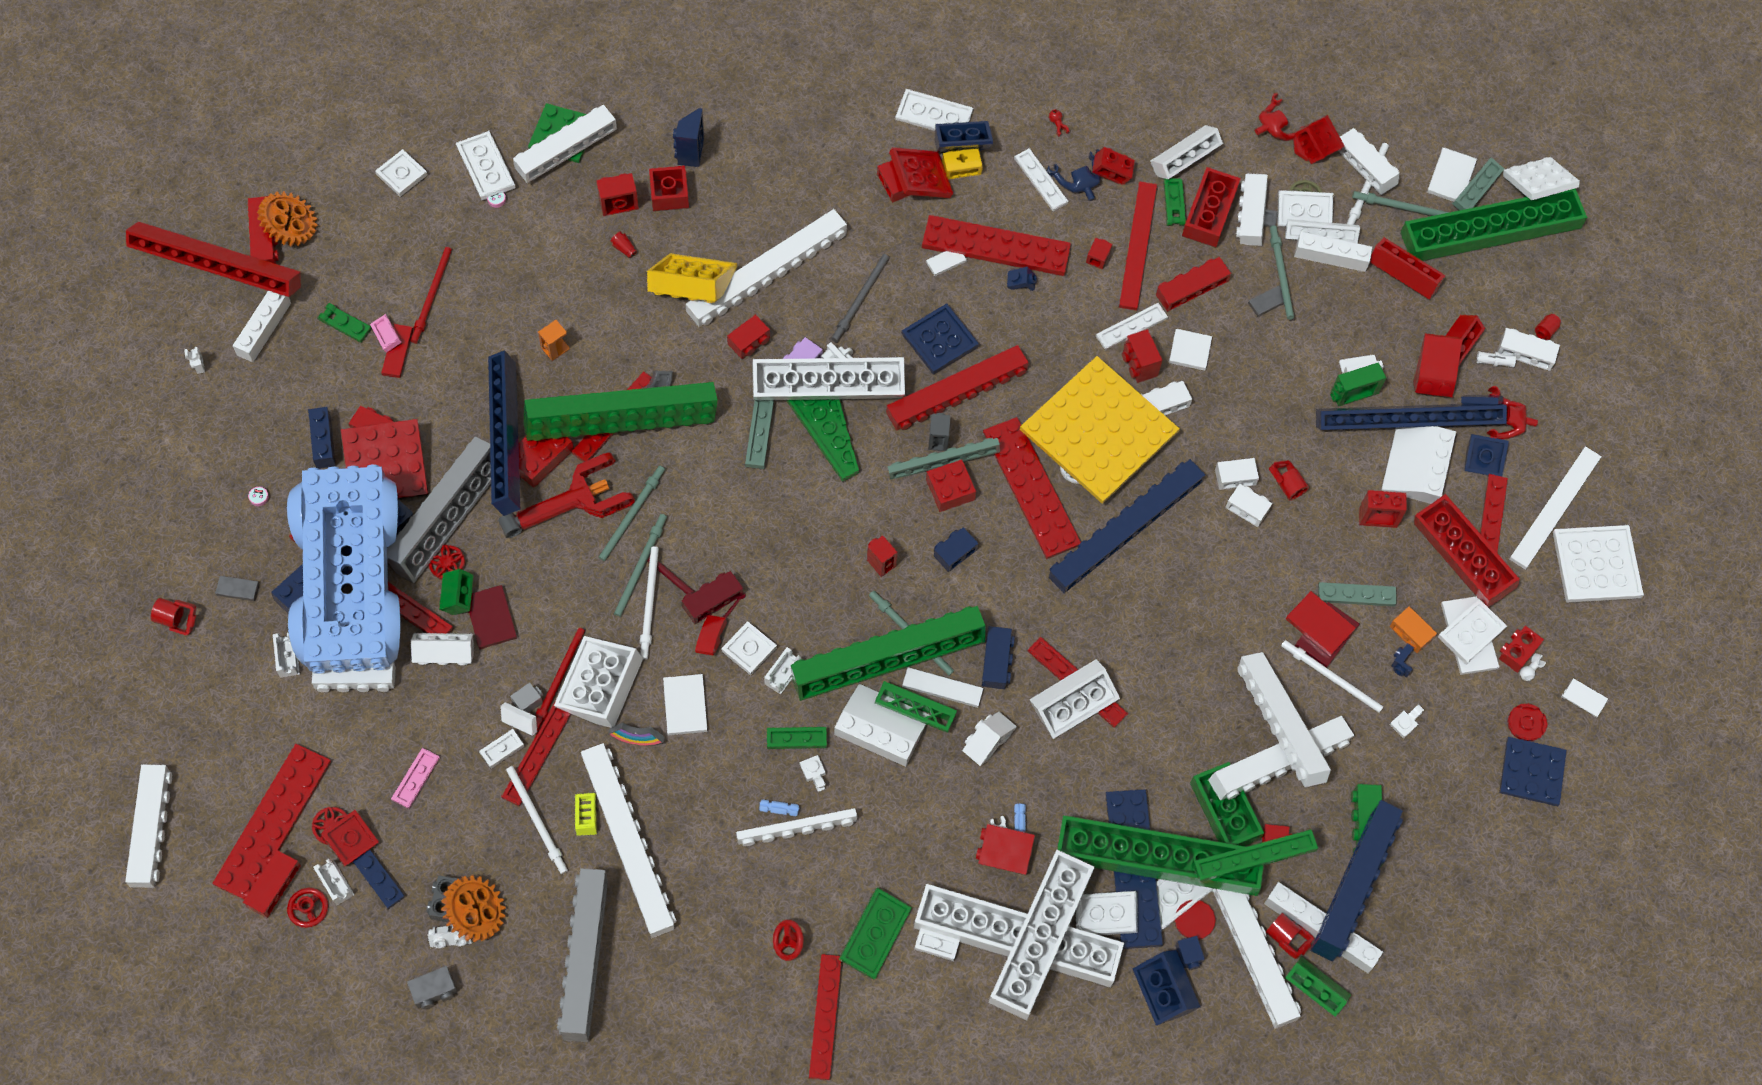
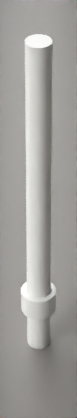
[1347,143,1389,225]
[640,547,659,659]
[1281,640,1383,713]
[506,766,568,875]

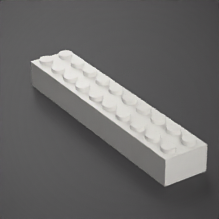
[914,884,1124,987]

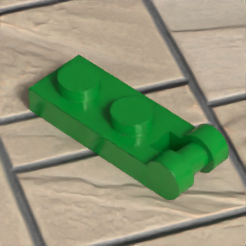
[1163,179,1186,226]
[317,303,372,343]

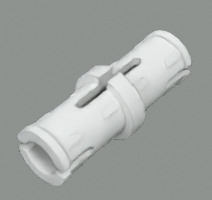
[1477,351,1516,367]

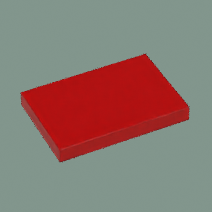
[1286,591,1356,656]

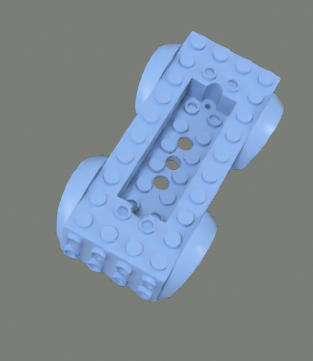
[287,465,400,674]

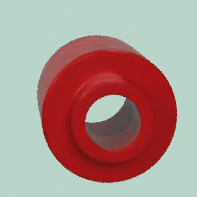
[1535,314,1561,340]

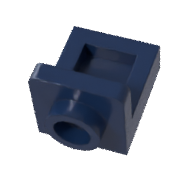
[1007,267,1037,291]
[1391,643,1414,678]

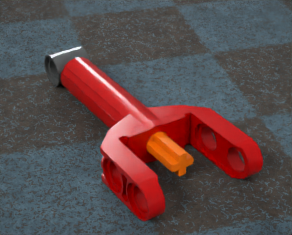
[498,452,635,538]

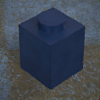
[1175,936,1205,970]

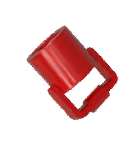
[1269,460,1309,501]
[151,598,196,635]
[1266,912,1314,959]

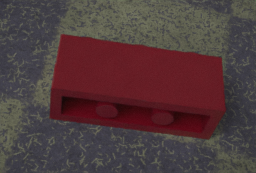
[681,570,744,625]

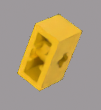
[942,148,982,180]

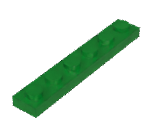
[1193,829,1318,882]

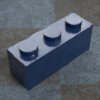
[308,407,336,469]
[981,626,1015,690]

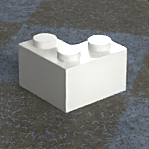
[962,712,1017,766]

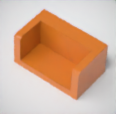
[538,320,570,361]
[1389,606,1437,654]

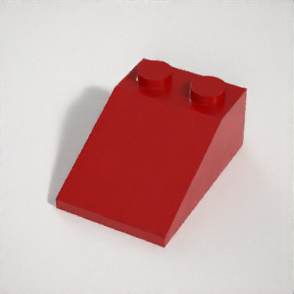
[1413,333,1462,397]

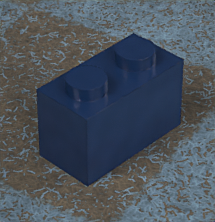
[934,527,978,572]

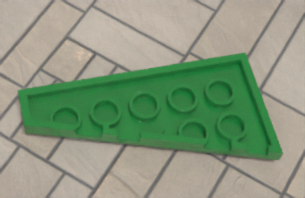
[786,399,859,482]

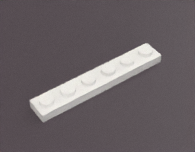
[736,808,857,846]

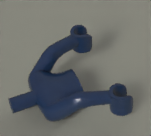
[1046,149,1100,201]

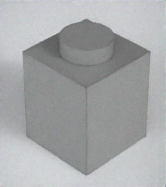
[510,683,543,713]

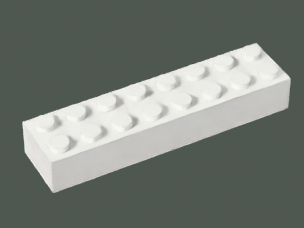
[752,357,905,400]
[989,850,1094,1020]

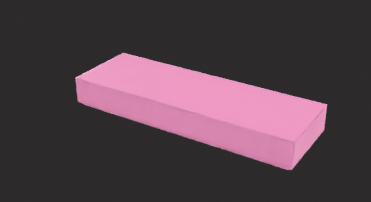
[391,748,440,809]

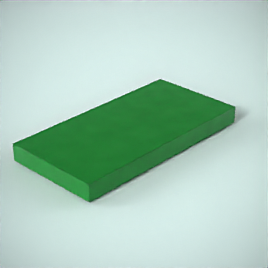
[838,887,912,980]

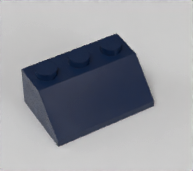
[673,108,704,167]
[935,121,993,152]
[1132,950,1200,1026]

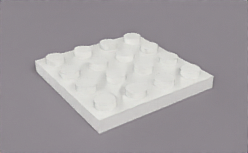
[1553,525,1644,602]

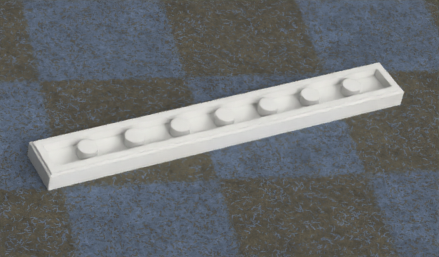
[1510,447,1602,570]

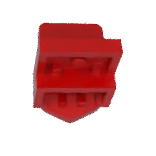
[1293,115,1345,164]

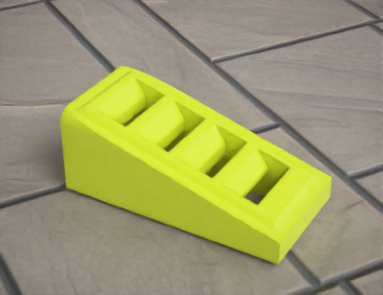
[575,793,597,836]

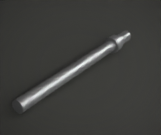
[831,254,889,342]

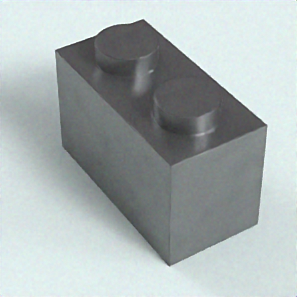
[407,966,457,1009]

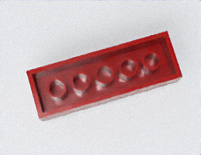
[1414,494,1520,608]

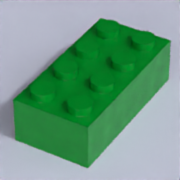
[1190,762,1264,846]

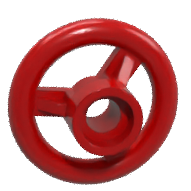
[287,888,328,928]
[773,919,804,961]

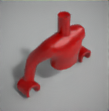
[1254,93,1304,141]
[1486,386,1538,440]

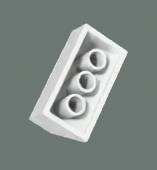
[1030,659,1120,739]

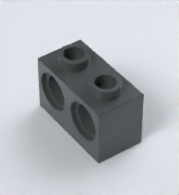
[928,413,950,451]
[427,875,461,922]

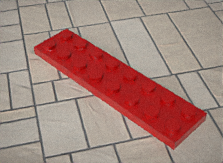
[922,215,1071,276]
[983,417,1081,559]
[212,743,331,900]

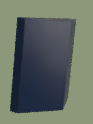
[1464,434,1509,477]

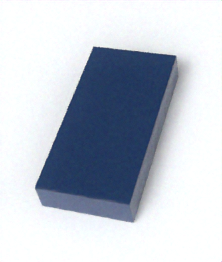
[1461,395,1503,405]

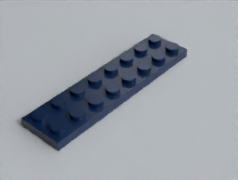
[1106,789,1163,949]

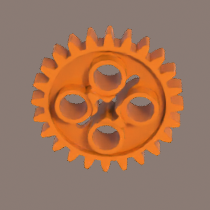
[257,191,317,247]
[441,875,506,942]

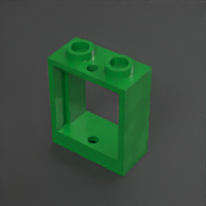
[1330,362,1386,407]

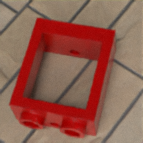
[1359,490,1407,528]

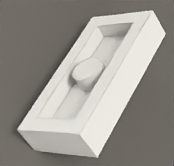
[479,729,524,769]
[915,928,960,961]

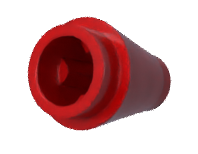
[610,231,637,259]

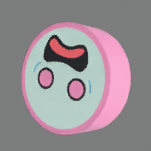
[487,192,506,208]
[248,487,269,506]

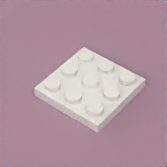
[1503,157,1580,200]

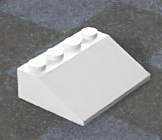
[1382,426,1456,504]
[554,636,643,728]
[834,684,929,767]

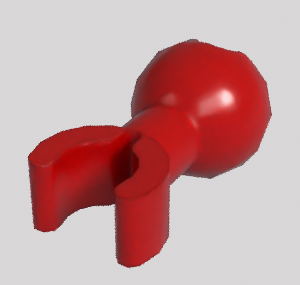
[1048,109,1069,137]

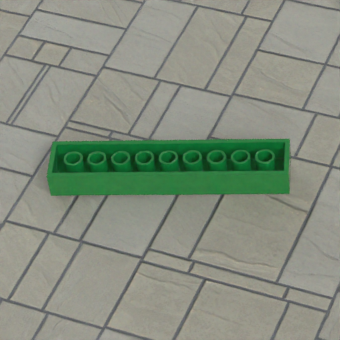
[1400,188,1587,261]
[523,382,718,441]
[791,606,985,701]
[1057,815,1264,896]

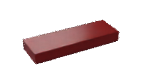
[381,324,413,378]

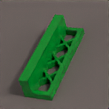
[875,681,957,733]

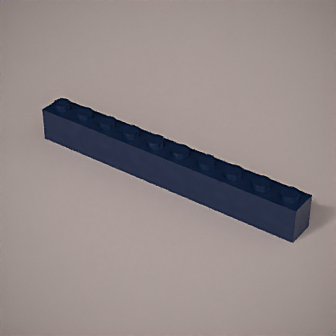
[488,350,521,516]
[1316,403,1507,430]
[1049,459,1205,594]

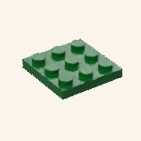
[528,103,587,163]

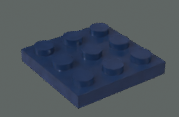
[901,303,979,375]
[1499,737,1567,807]

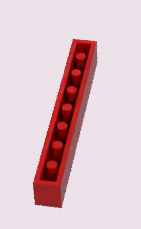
[886,345,1029,431]

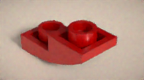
[695,615,727,656]

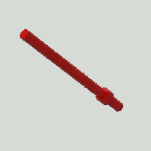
[410,247,452,344]
[534,628,585,734]

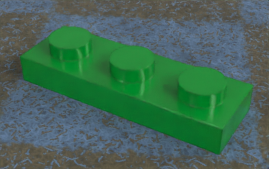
[767,727,827,749]

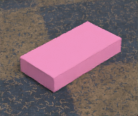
[370,314,402,352]

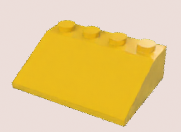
[647,253,737,303]

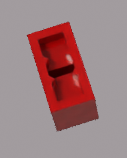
[1499,625,1544,673]

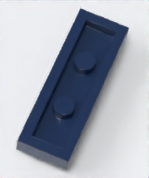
[353,849,405,910]

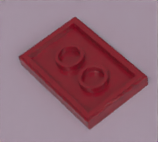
[469,585,517,650]
[1295,602,1360,668]

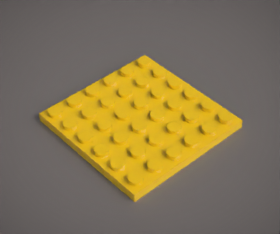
[1020,356,1180,504]

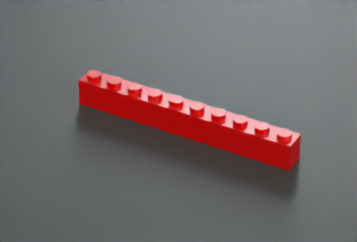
[126,221,301,297]

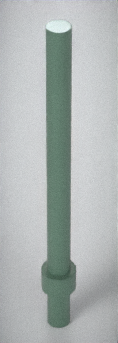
[1352,191,1449,216]
[1270,226,1294,320]
[598,465,665,561]
[614,514,667,617]
[869,591,954,676]

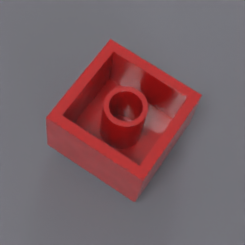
[649,166,689,211]
[596,173,639,216]
[1122,329,1162,383]
[926,459,976,512]

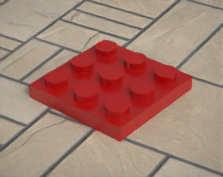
[889,147,953,198]

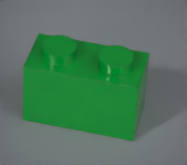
[439,569,473,615]

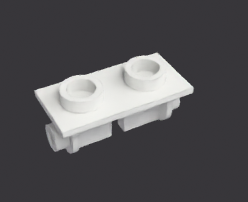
[428,926,472,948]

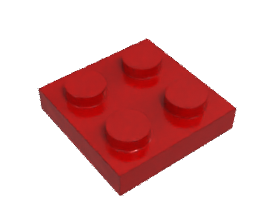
[321,810,379,867]

